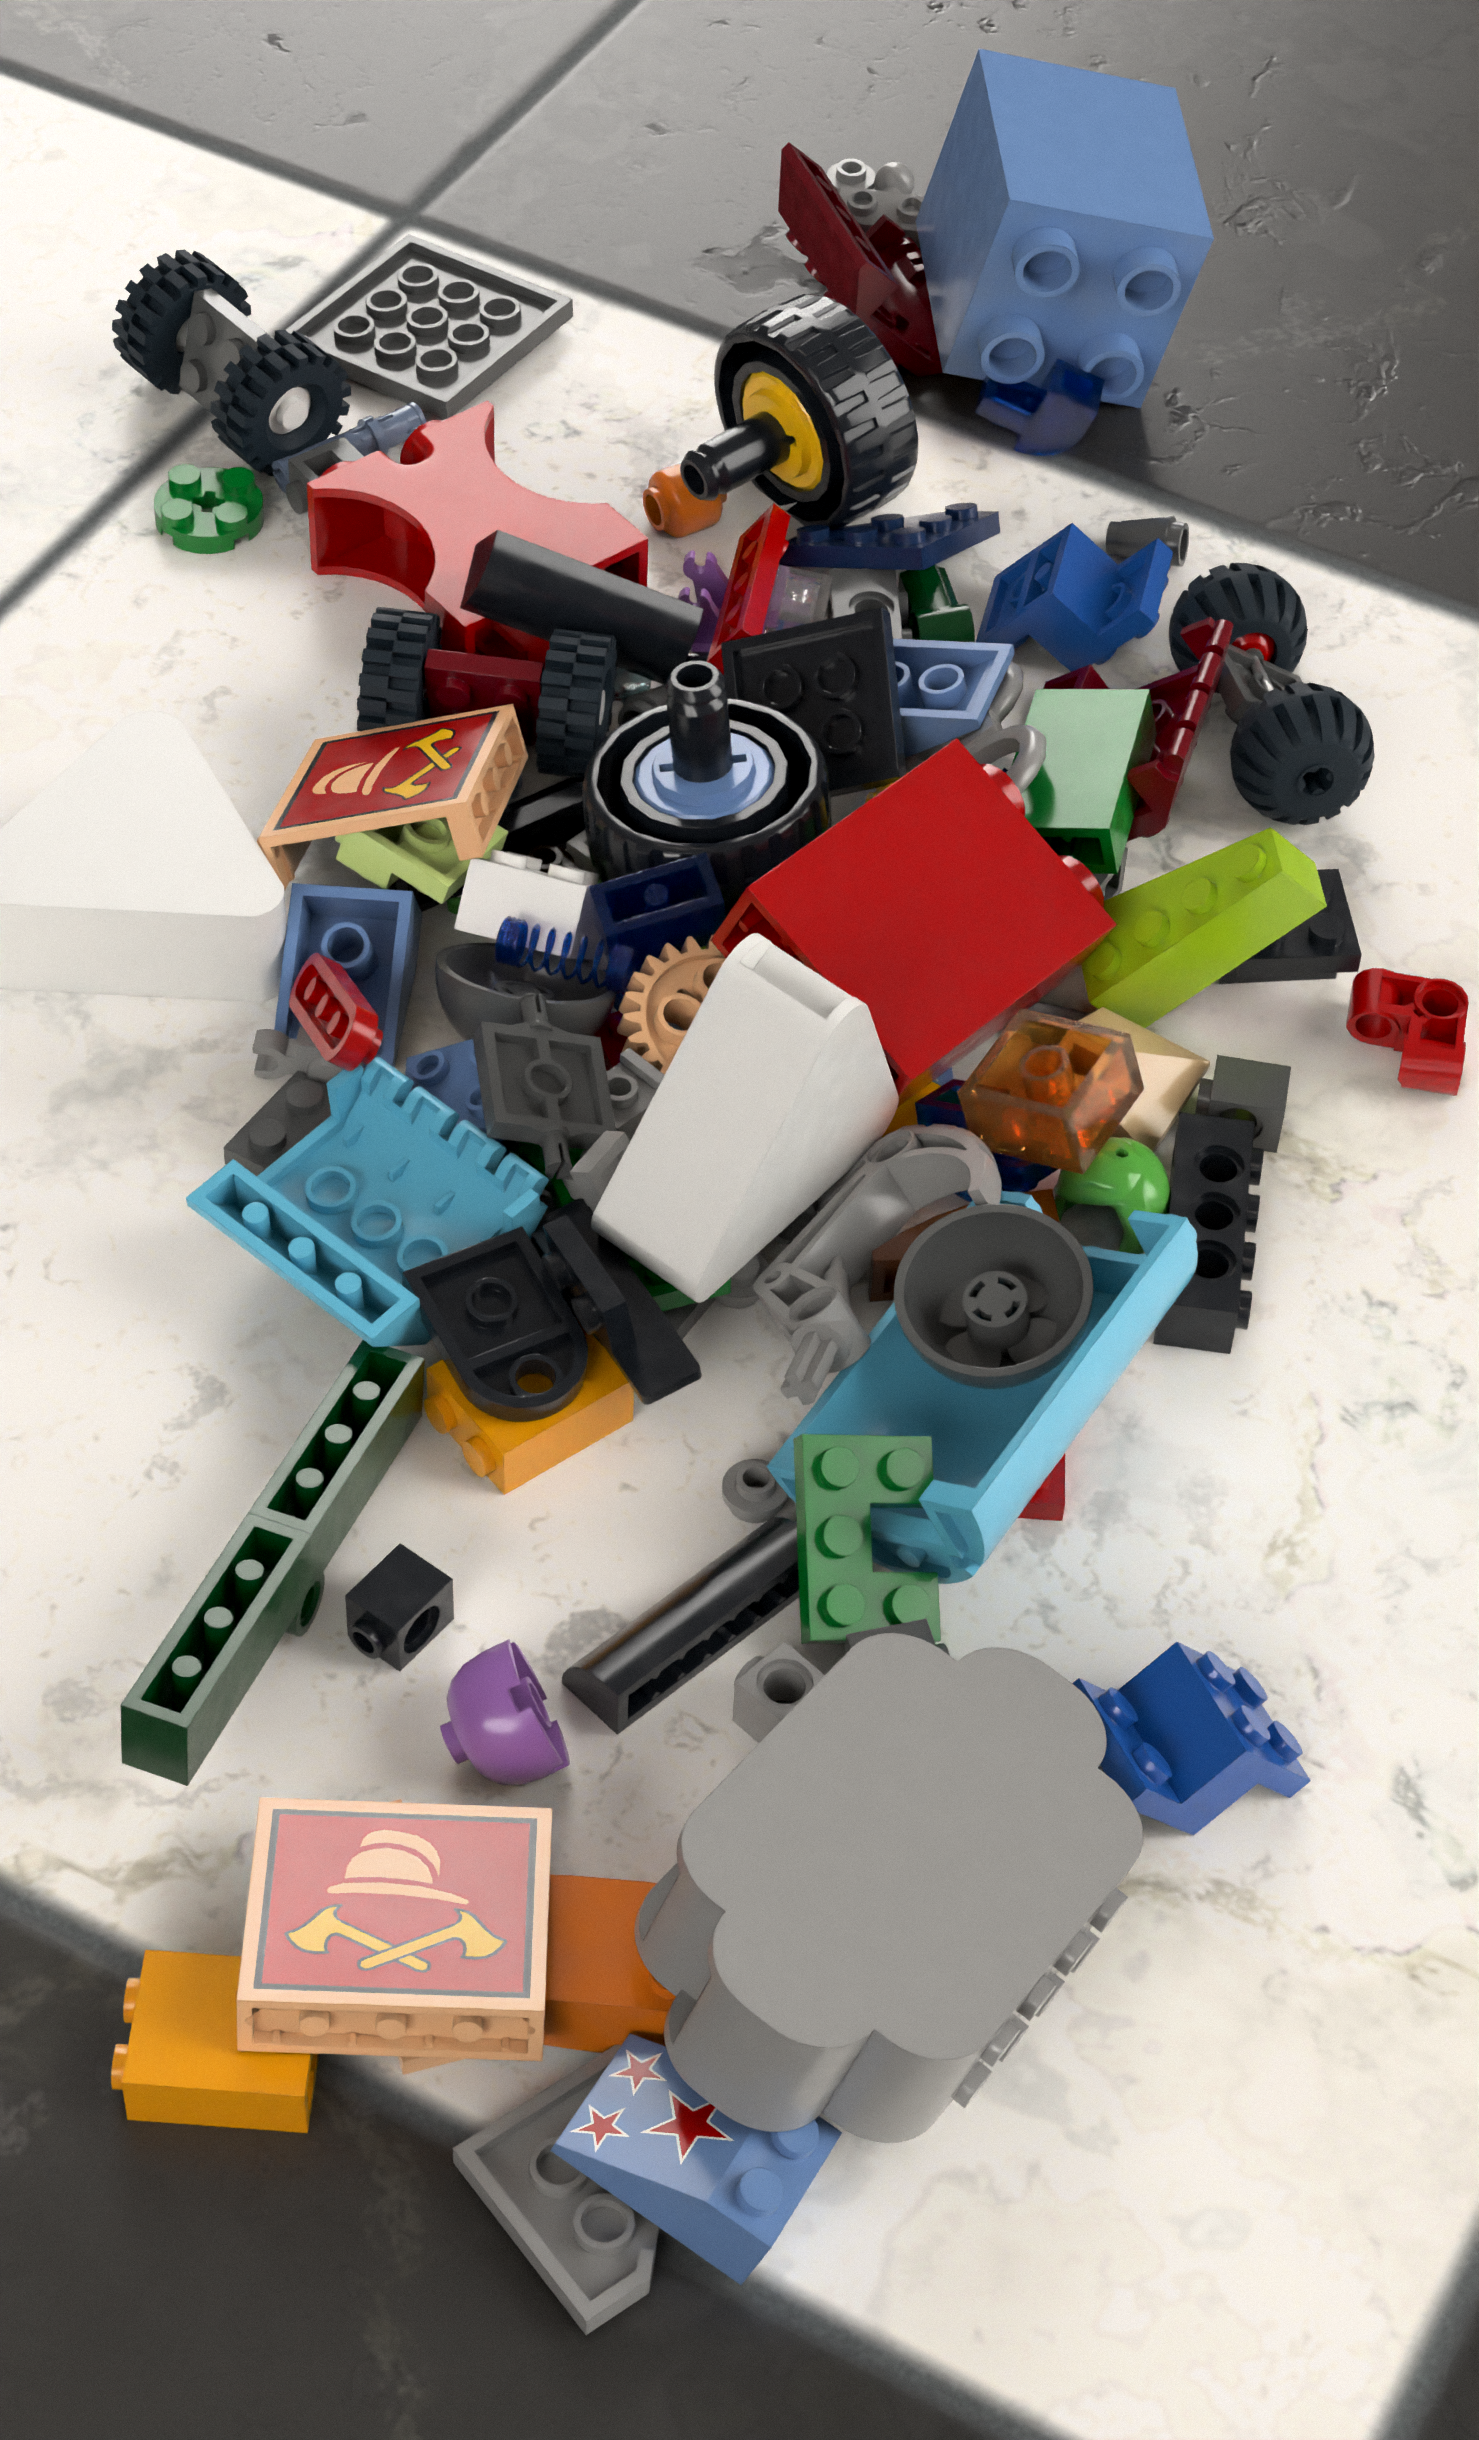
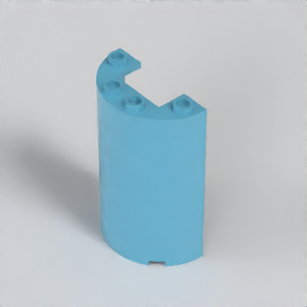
[766,1191,1198,1584]

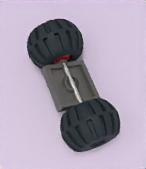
[1169,563,1375,825]

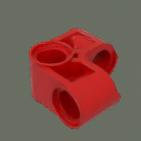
[1346,968,1469,1096]

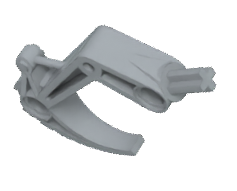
[753,1124,1002,1405]

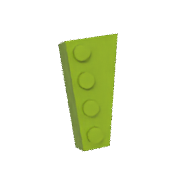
[1081,827,1327,1028]

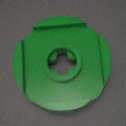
[154,464,264,554]

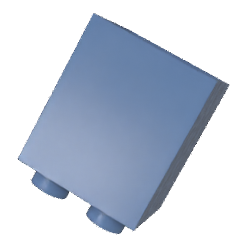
[915,48,1214,408]

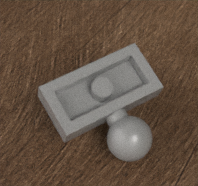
[839,162,924,247]

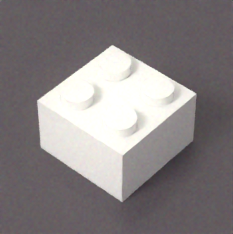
[454,849,613,960]

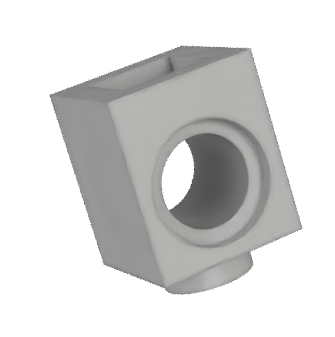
[732,1641,825,1743]

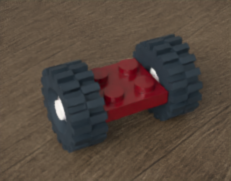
[357,607,617,779]

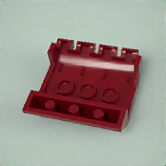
[778,142,942,377]
[1043,617,1234,841]

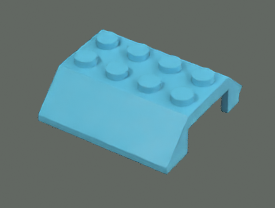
[186,1057,549,1347]

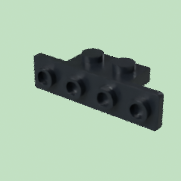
[531,1199,702,1405]

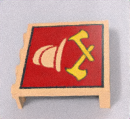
[257,704,529,891]
[236,1797,552,2061]

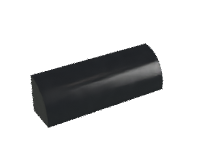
[460,530,703,685]
[561,1517,799,1735]

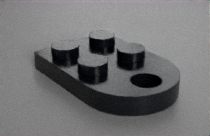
[402,1227,588,1422]

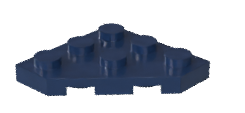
[778,503,1000,570]

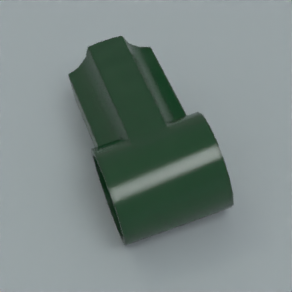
[898,564,975,642]

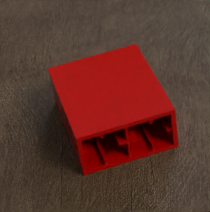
[710,738,1117,1108]

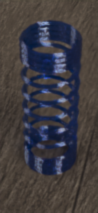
[495,916,638,995]

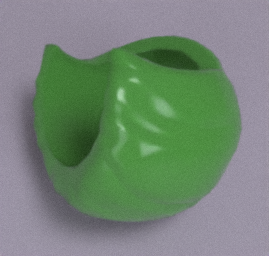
[1053,1137,1171,1254]

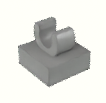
[562,1130,630,1213]

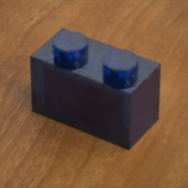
[588,852,726,974]

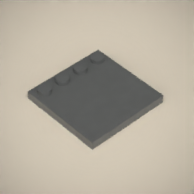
[286,234,573,419]

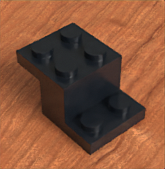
[1218,869,1362,984]

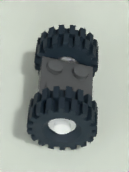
[112,249,351,476]

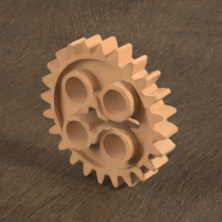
[617,935,726,1075]

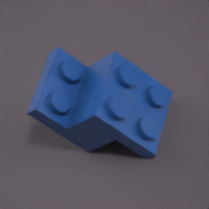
[976,523,1173,672]
[1072,1642,1311,1836]

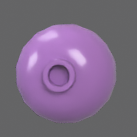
[440,1639,570,1785]

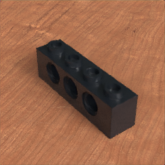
[1153,1112,1264,1354]

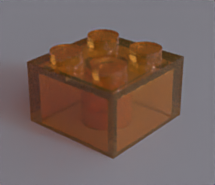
[958,1008,1144,1175]

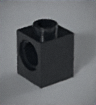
[345,1543,454,1672]

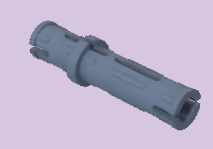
[272,402,426,494]

